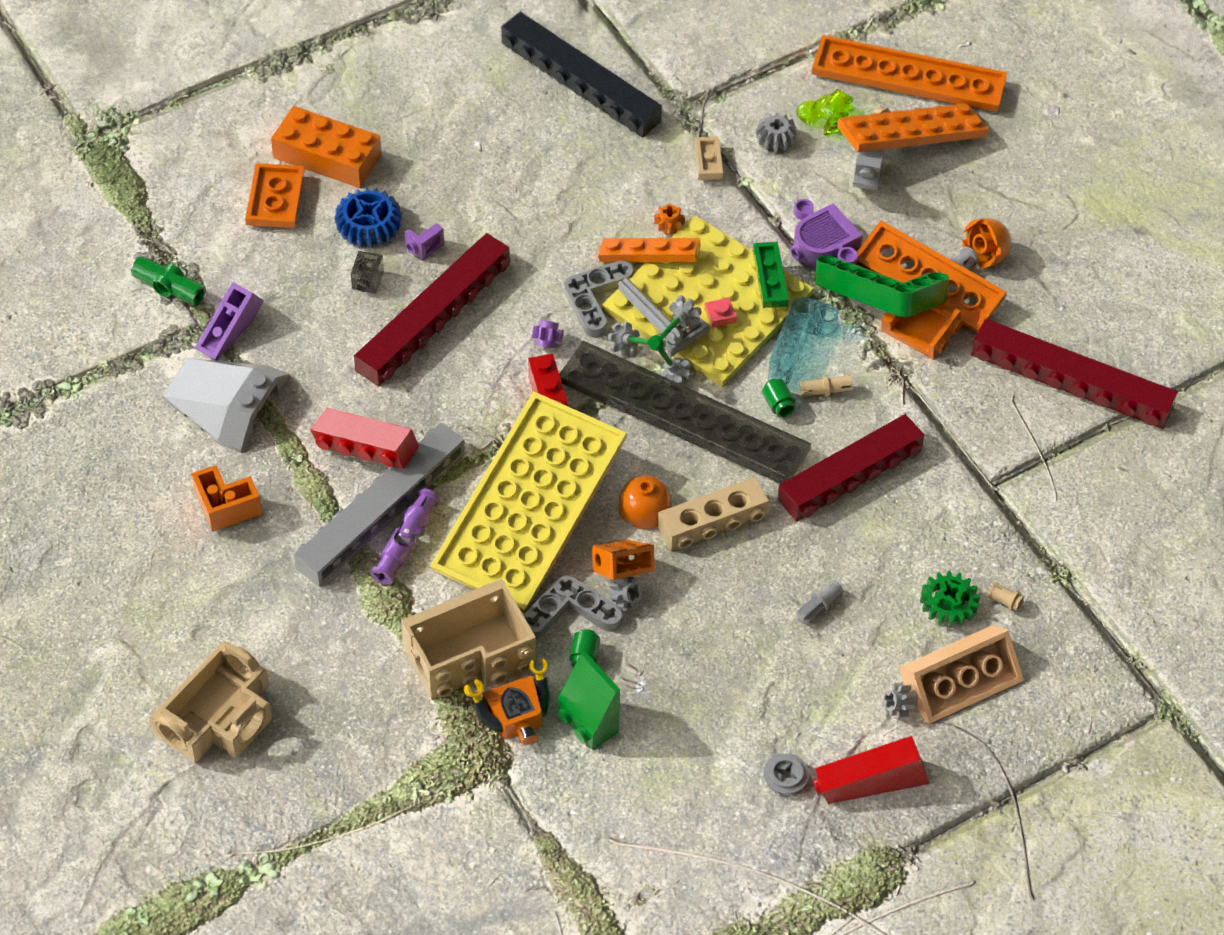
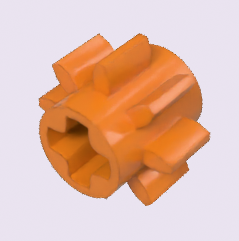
[654,204,685,235]

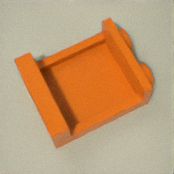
[882,306,962,359]

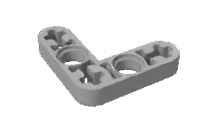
[564,261,633,338]
[523,575,622,639]

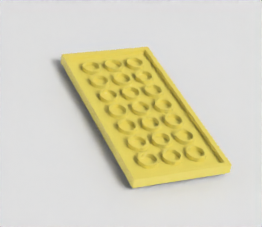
[430,391,627,614]

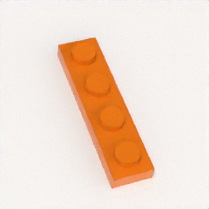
[598,237,701,262]

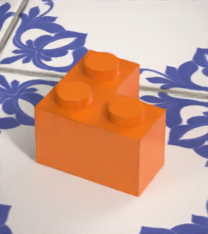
[191,465,262,532]

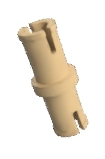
[799,375,853,398]

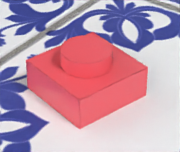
[704,297,737,328]

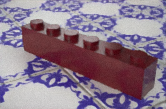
[777,414,925,521]

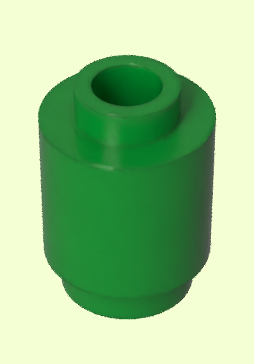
[762,379,796,418]
[569,629,601,668]

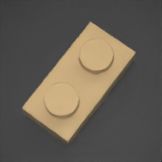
[694,136,723,180]

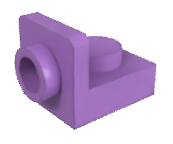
[405,223,445,260]

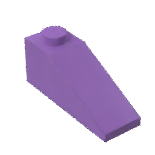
[195,282,264,361]

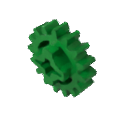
[920,571,980,627]

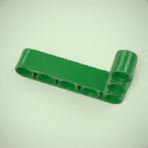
[815,256,949,317]

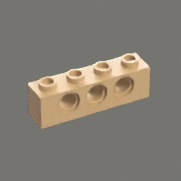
[658,477,769,551]

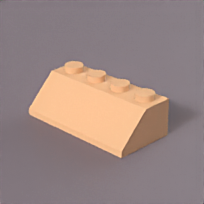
[899,625,1024,724]

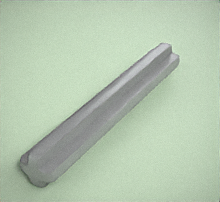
[618,278,683,345]

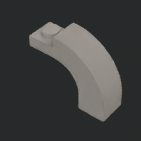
[853,149,885,190]

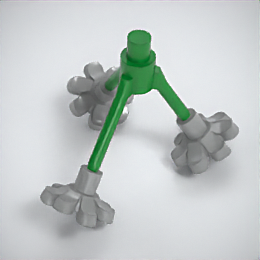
[608,295,702,388]

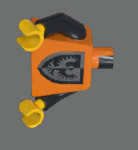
[464,658,550,745]

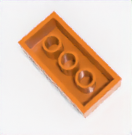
[271,106,382,188]

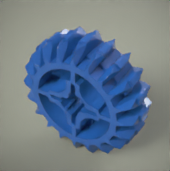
[335,187,402,248]

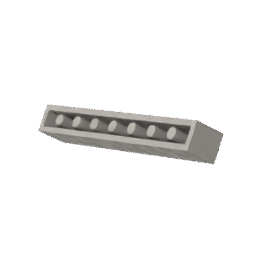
[294,423,465,587]

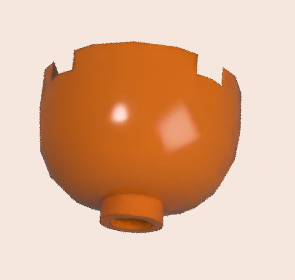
[962,218,1011,269]
[619,475,671,529]

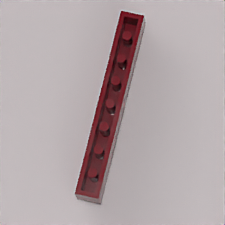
[354,233,510,387]
[971,318,1178,429]

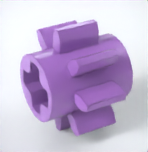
[531,320,564,348]

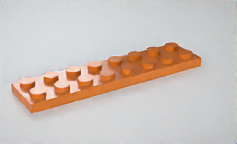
[811,35,1007,112]

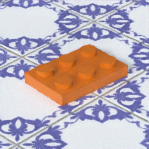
[245,163,305,228]

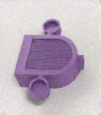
[790,199,863,268]

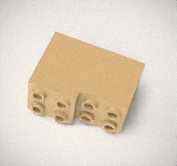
[401,578,536,700]

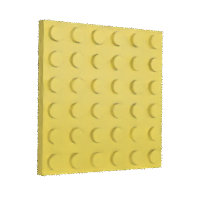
[602,215,814,387]

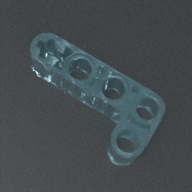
[767,297,839,385]

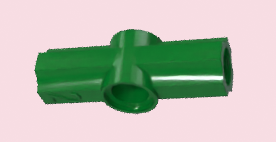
[131,256,206,306]

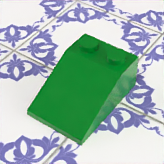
[557,651,620,750]

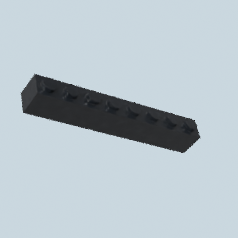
[501,11,662,137]

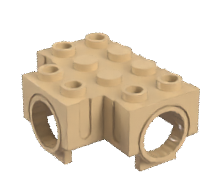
[149,641,272,764]

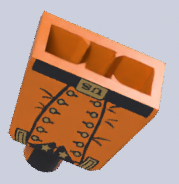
[592,539,655,580]

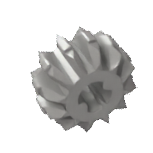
[756,112,797,153]

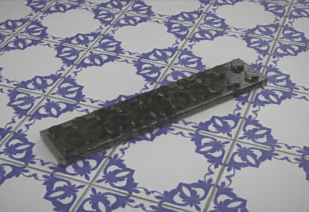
[559,340,811,484]

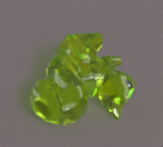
[796,89,854,136]

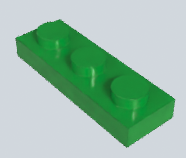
[752,241,789,308]

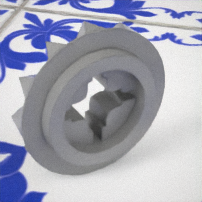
[763,754,809,797]

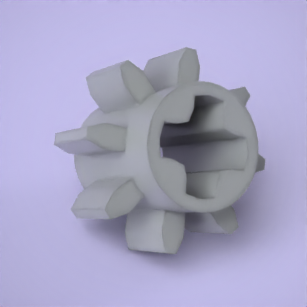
[609,577,642,609]
[883,683,918,718]

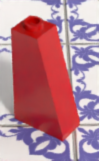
[813,735,929,804]

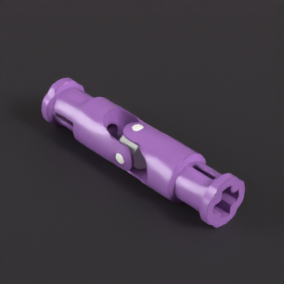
[371,488,440,585]

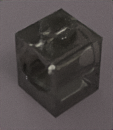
[350,251,384,294]

